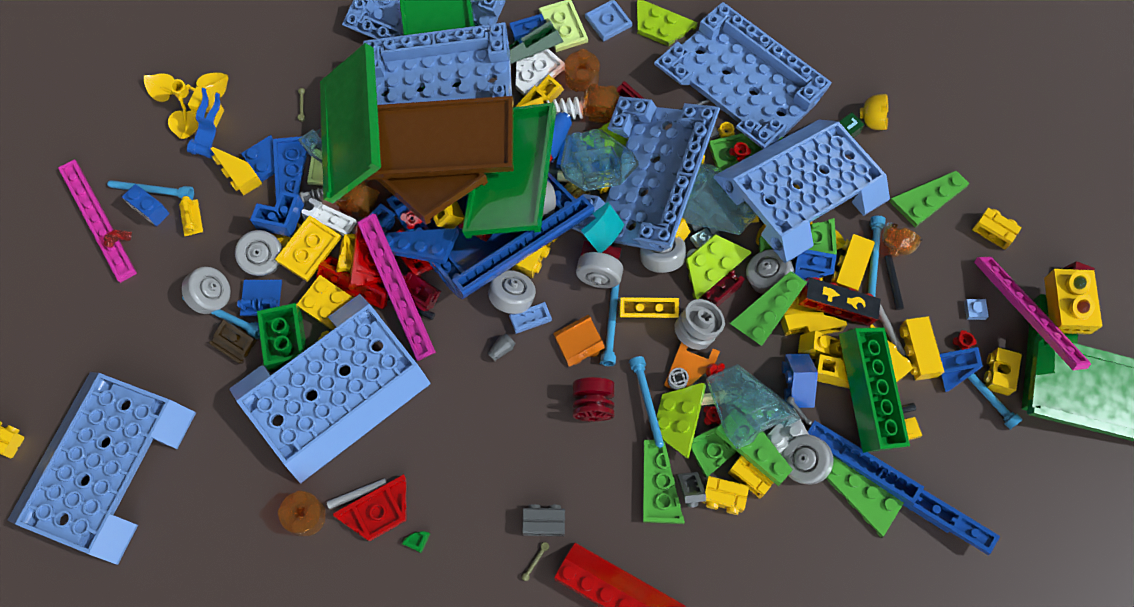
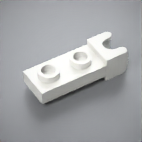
[301,198,357,236]

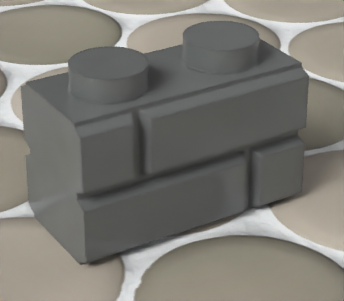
[523,504,565,536]

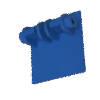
[237,280,282,316]

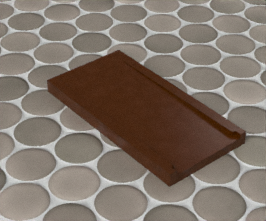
[365,96,514,180]
[376,173,488,225]

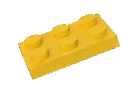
[275,215,341,282]
[297,275,353,331]

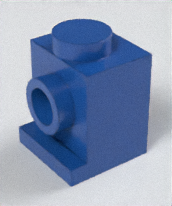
[370,203,395,233]

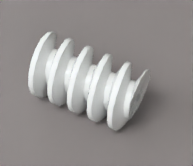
[546,97,584,120]

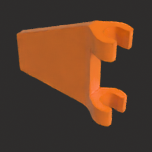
[664,342,720,390]

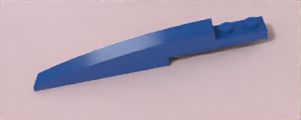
[807,421,1000,555]

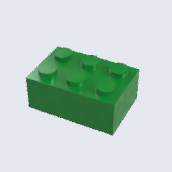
[257,303,307,373]

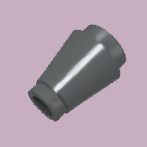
[488,333,516,361]

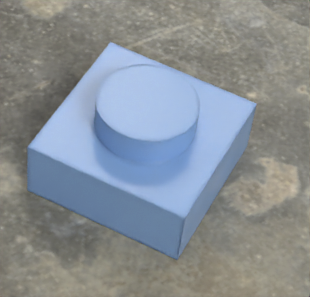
[964,299,989,320]

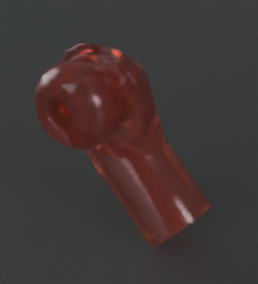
[103,229,132,248]

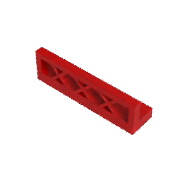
[316,256,389,309]

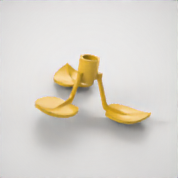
[144,73,228,139]

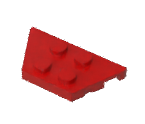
[348,224,383,287]
[333,474,407,542]

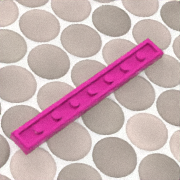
[58,159,137,283]
[357,214,436,361]
[974,257,1091,370]

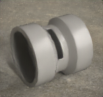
[668,368,689,390]

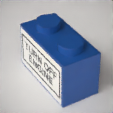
[122,184,170,227]

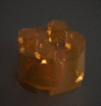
[565,49,600,92]
[582,84,619,123]
[336,181,380,218]
[278,491,326,536]

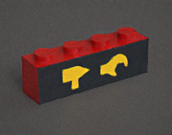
[798,277,881,326]

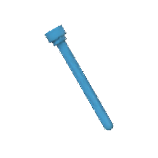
[107,180,194,200]
[868,216,886,297]
[600,285,619,366]
[182,296,260,339]
[950,351,1023,430]
[629,356,664,448]

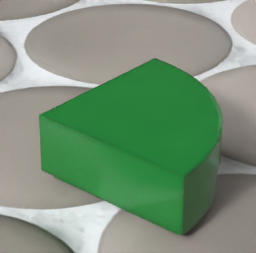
[402,531,430,553]

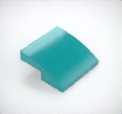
[581,202,625,253]

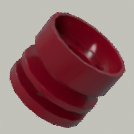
[573,377,614,422]

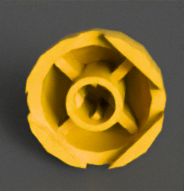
[860,94,888,130]

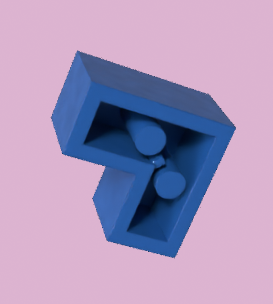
[250,191,304,237]
[781,354,818,408]

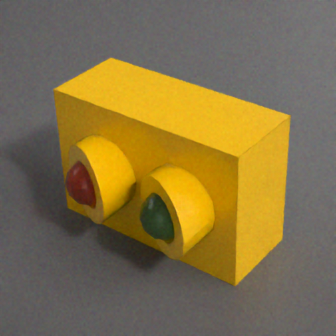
[1044,269,1102,334]

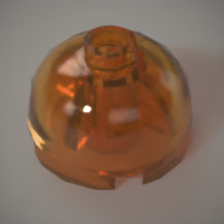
[882,222,923,257]

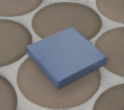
[585,0,632,42]

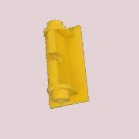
[179,196,203,236]

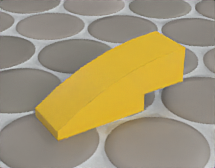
[515,74,564,107]
[781,313,847,336]

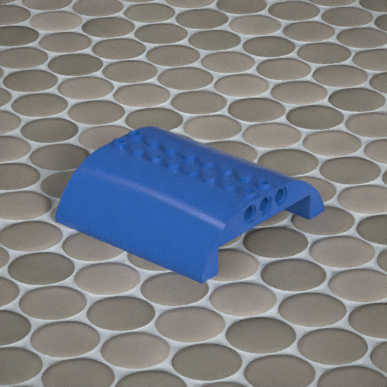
[387,172,594,299]

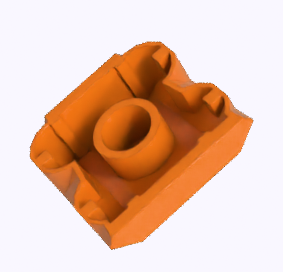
[553,315,605,367]

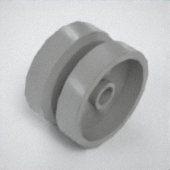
[674,299,725,350]

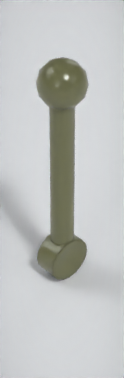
[298,88,305,122]
[521,542,549,581]

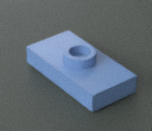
[509,302,552,334]

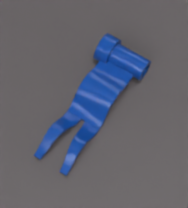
[187,87,220,159]

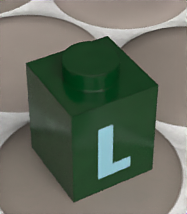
[839,112,864,138]

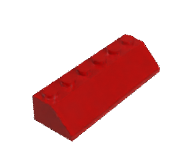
[554,543,686,607]

